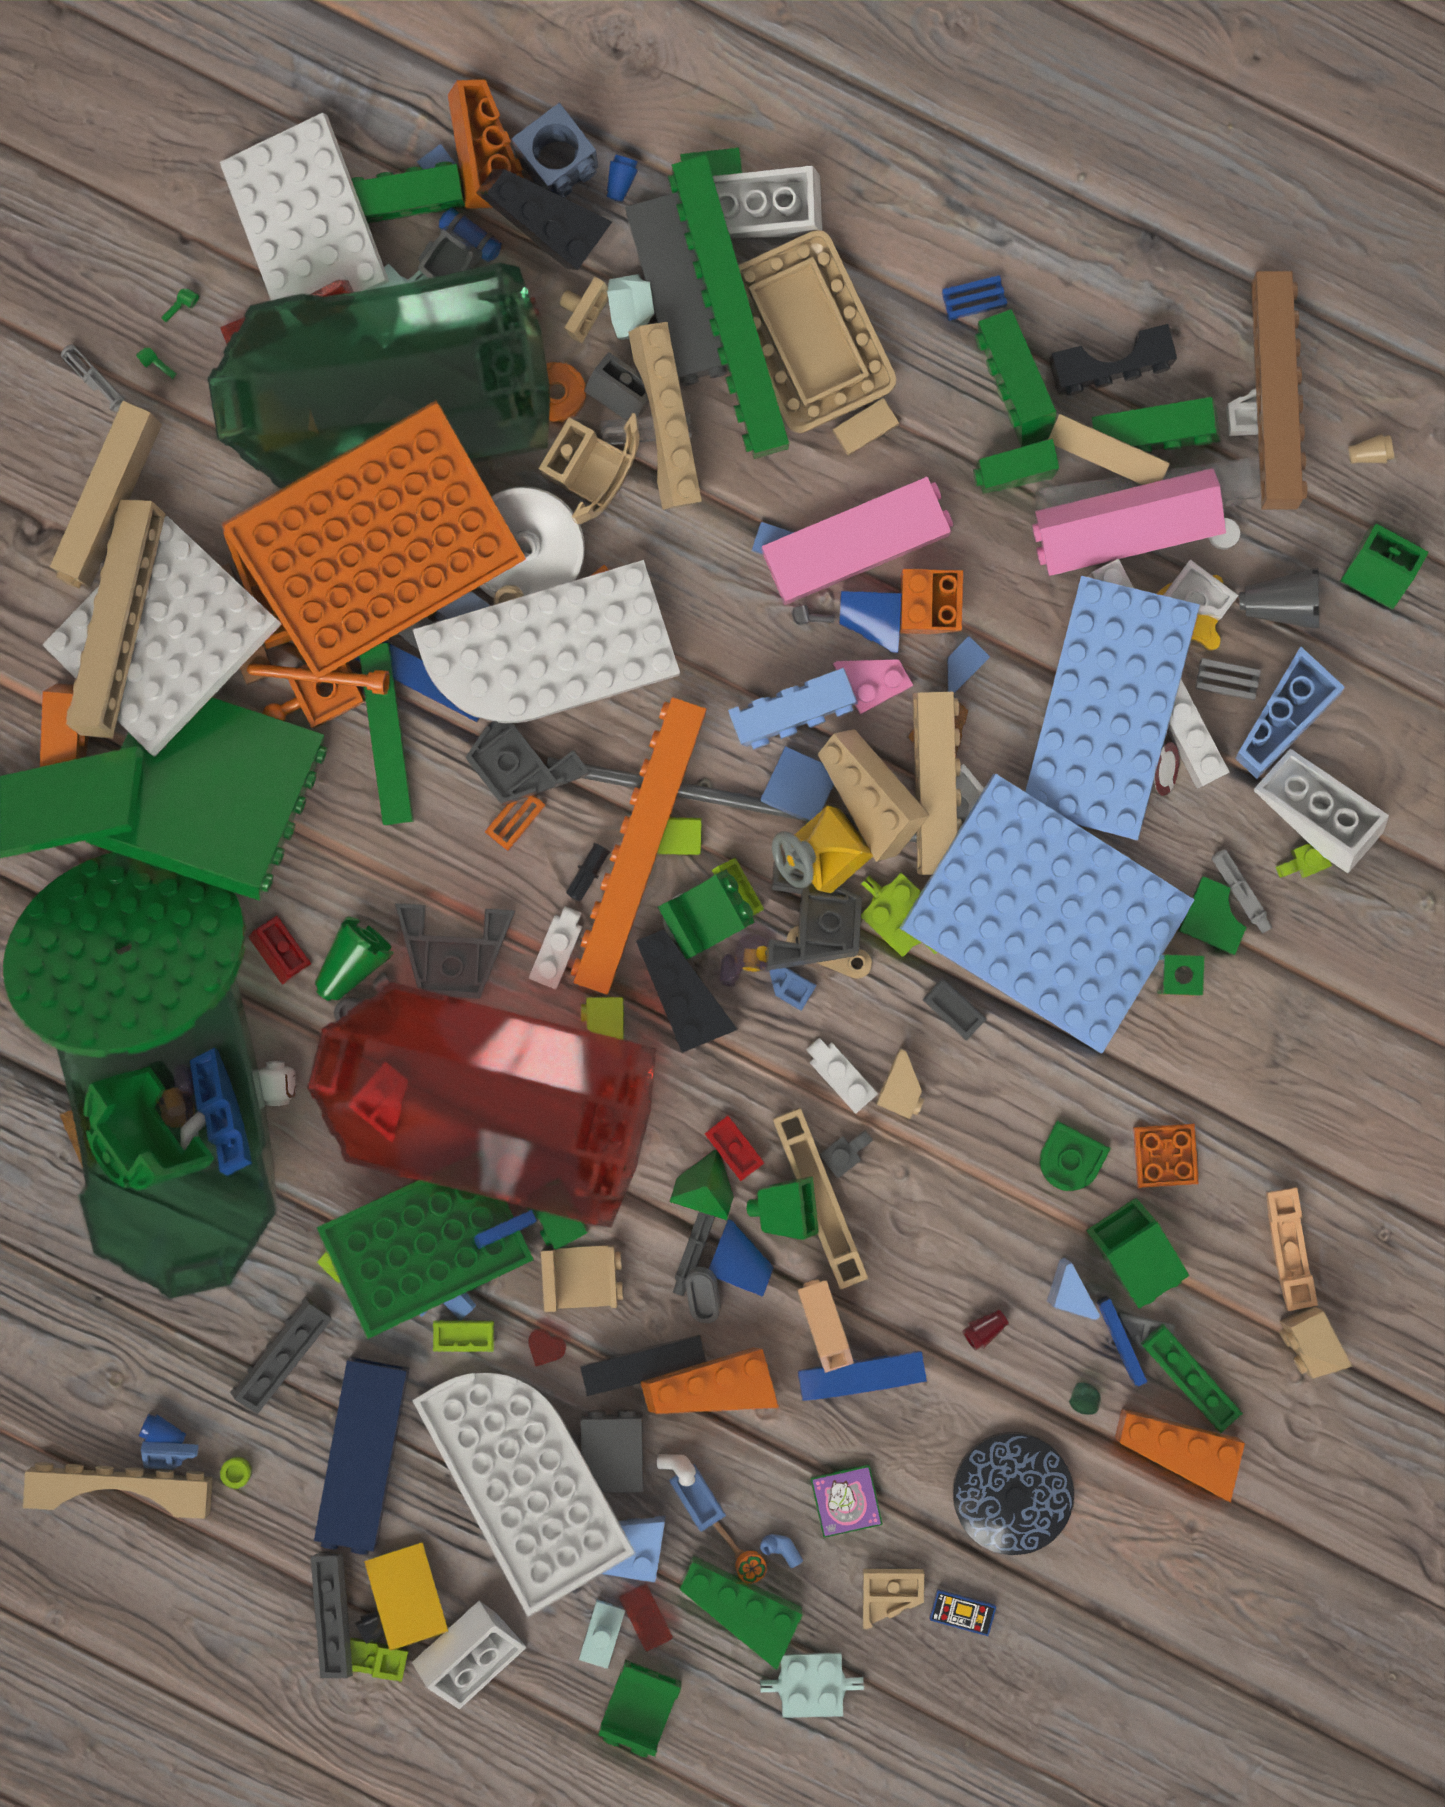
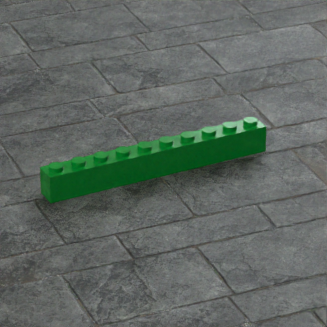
[668,155,789,459]

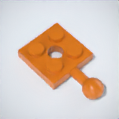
[262,662,366,728]

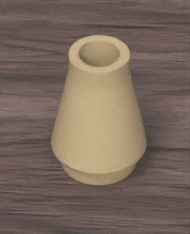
[1348,434,1394,464]

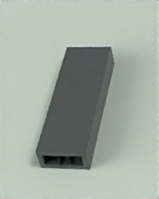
[625,192,728,386]

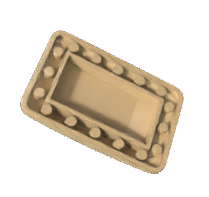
[738,230,896,434]

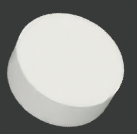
[1209,518,1240,550]

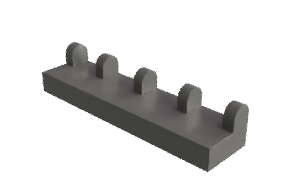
[230,1296,332,1414]
[310,1551,353,1678]

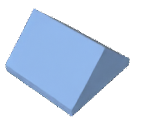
[1047,1258,1100,1320]

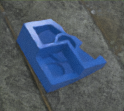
[839,591,901,653]
[709,1219,774,1297]

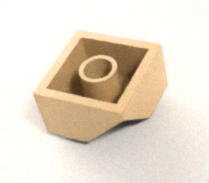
[1279,1306,1352,1379]

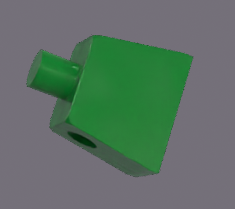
[746,1177,819,1240]

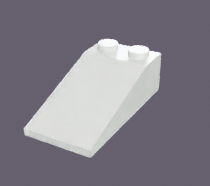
[713,166,822,238]
[1254,748,1389,873]

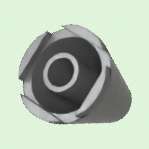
[1239,568,1320,629]

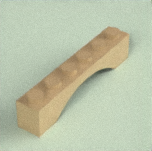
[628,322,702,510]
[772,1107,868,1290]
[23,1462,213,1519]

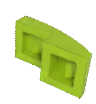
[350,1637,408,1682]

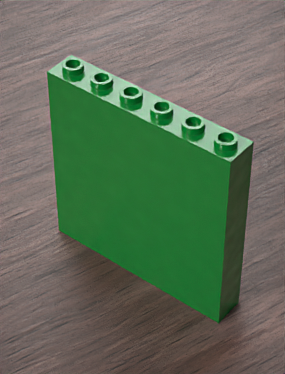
[85,697,328,901]

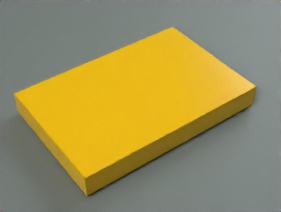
[364,1542,449,1651]

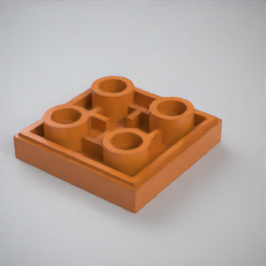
[1133,1123,1199,1188]

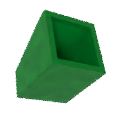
[1086,1198,1190,1309]

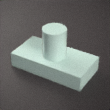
[579,1599,626,1669]

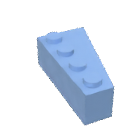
[1235,647,1345,779]
[728,668,858,750]

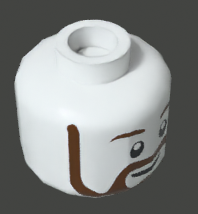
[256,1061,297,1106]

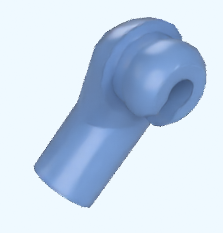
[760,1534,803,1568]

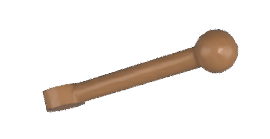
[713,1522,745,1560]

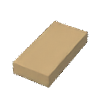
[833,398,899,456]

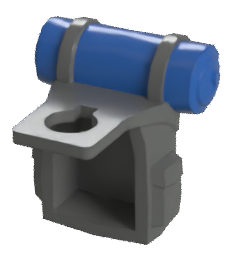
[417,207,502,294]

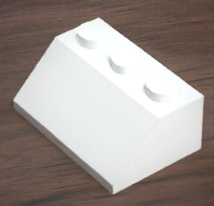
[412,1601,526,1709]

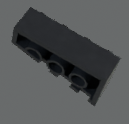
[476,169,612,270]
[636,929,738,1053]

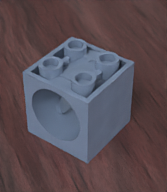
[511,102,598,198]

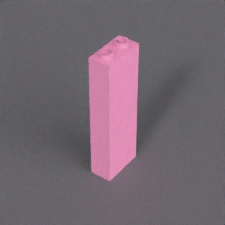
[1032,468,1226,576]
[761,477,953,606]

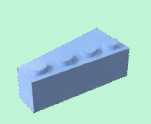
[602,1516,665,1582]

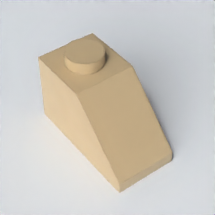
[875,1049,924,1119]

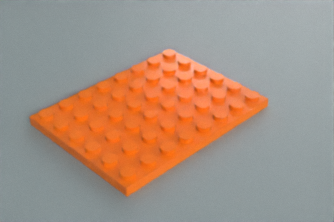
[222,400,526,680]

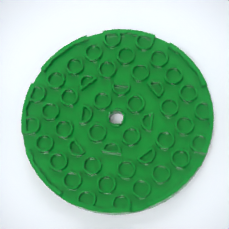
[3,852,246,1057]

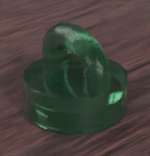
[1069,1382,1101,1415]

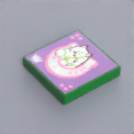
[810,1464,883,1538]

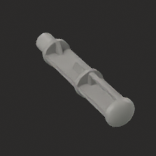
[61,345,125,412]
[1212,850,1272,934]

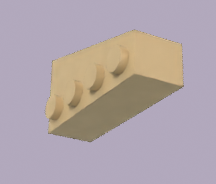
[818,729,930,862]

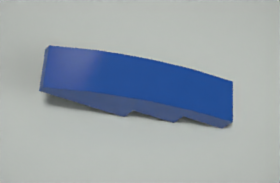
[190,1048,252,1176]
[798,1351,927,1401]

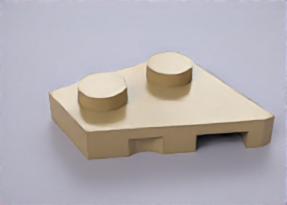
[863,1569,924,1629]

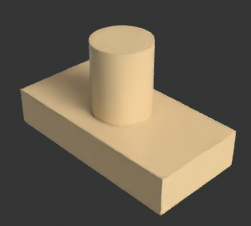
[560,277,608,343]

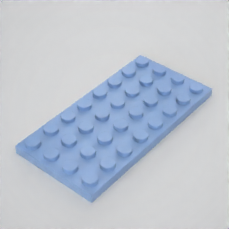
[1025,576,1200,840]

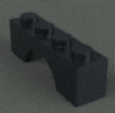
[1049,324,1177,396]

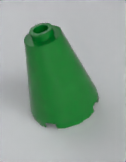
[315,916,394,1001]

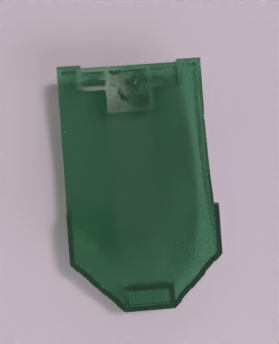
[207,263,550,488]
[56,978,277,1299]

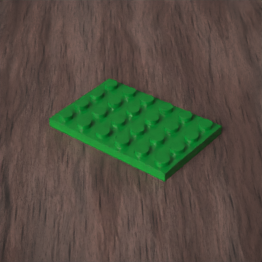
[316,1151,534,1340]

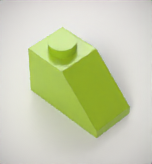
[581,997,624,1058]

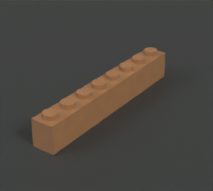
[1251,271,1307,510]

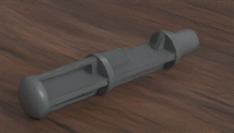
[673,1212,715,1296]

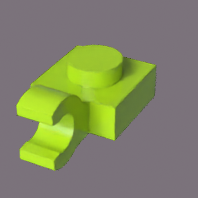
[1275,843,1332,878]

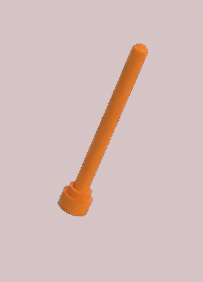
[247,663,390,695]

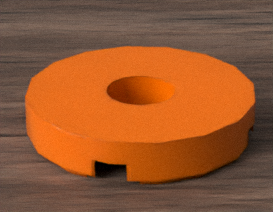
[527,362,587,422]

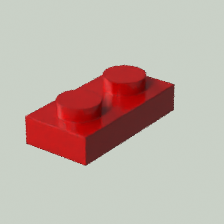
[704,1115,765,1181]

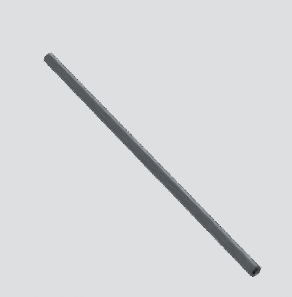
[546,757,917,843]

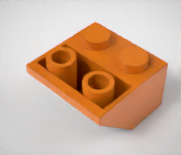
[900,569,963,634]

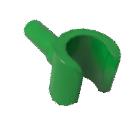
[161,288,200,322]
[136,347,177,379]

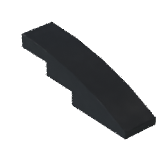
[580,1335,707,1396]

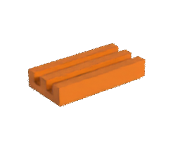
[485,795,546,851]

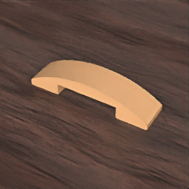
[1266,1187,1318,1311]

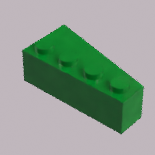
[975,309,1056,447]
[1092,397,1221,453]
[680,1555,803,1670]

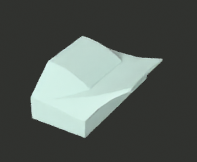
[607,274,654,340]

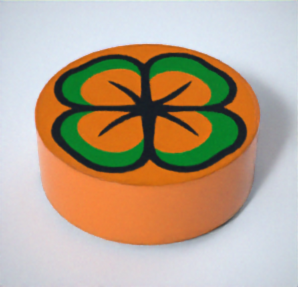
[735,1551,767,1583]

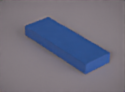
[1096,1296,1148,1387]

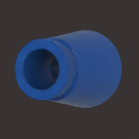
[606,155,638,202]
[138,1414,186,1444]

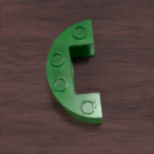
[84,1066,214,1190]

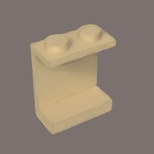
[541,1245,623,1312]

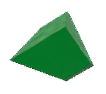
[669,1149,734,1220]

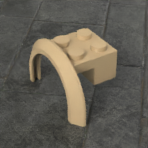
[538,413,640,525]

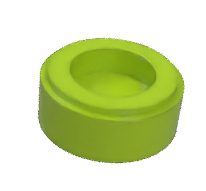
[220,1457,252,1489]

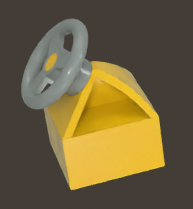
[772,805,873,893]

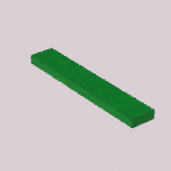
[359,643,414,826]

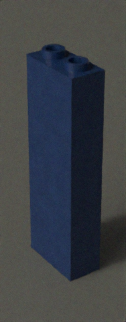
[314,1357,410,1555]

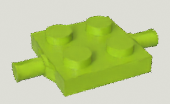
[861,873,937,957]

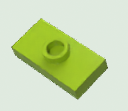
[712,858,764,916]
[433,1320,494,1352]

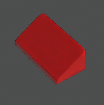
[248,916,312,985]

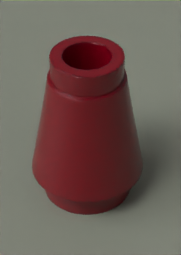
[962,1309,1009,1350]

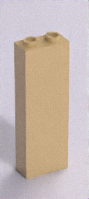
[50,401,162,589]

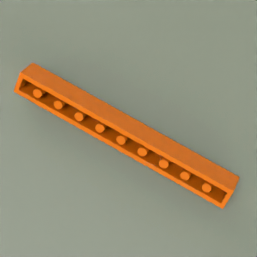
[570,697,707,995]

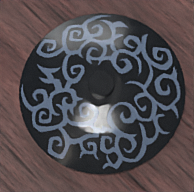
[953,1432,1074,1555]

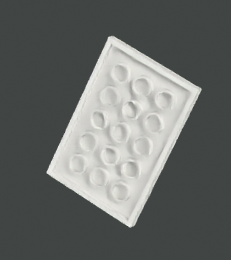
[220,113,389,329]

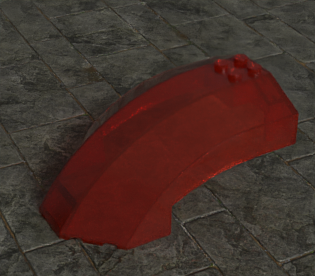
[307,982,656,1227]

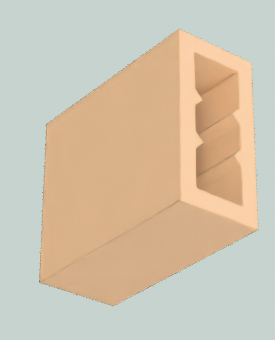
[798,1280,854,1373]

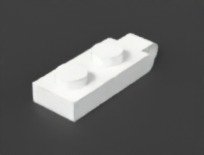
[529,906,583,990]
[806,1038,878,1114]

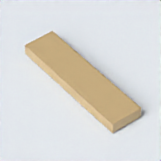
[1048,414,1170,485]

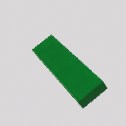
[1140,1323,1243,1433]

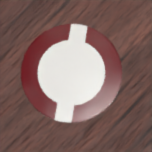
[1154,742,1179,796]

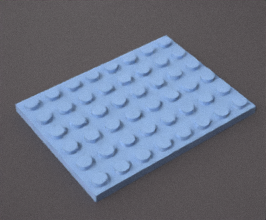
[899,774,1194,1054]

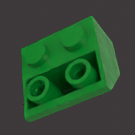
[1340,523,1429,609]

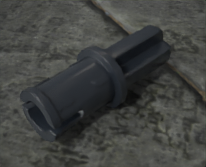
[566,843,611,901]

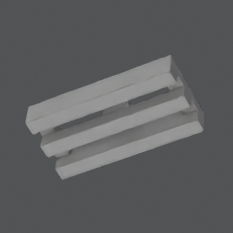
[1195,658,1261,700]

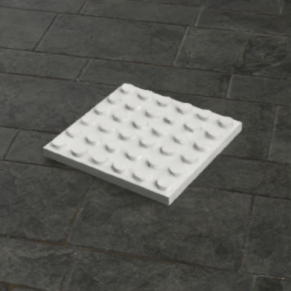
[43,515,281,756]

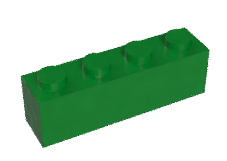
[351,162,465,224]

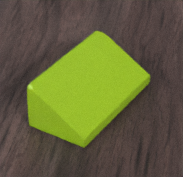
[657,817,701,855]

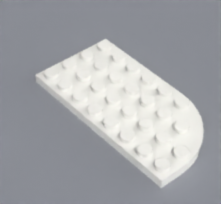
[413,560,680,723]
[412,1373,636,1616]

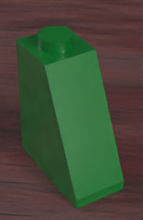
[973,439,1059,494]

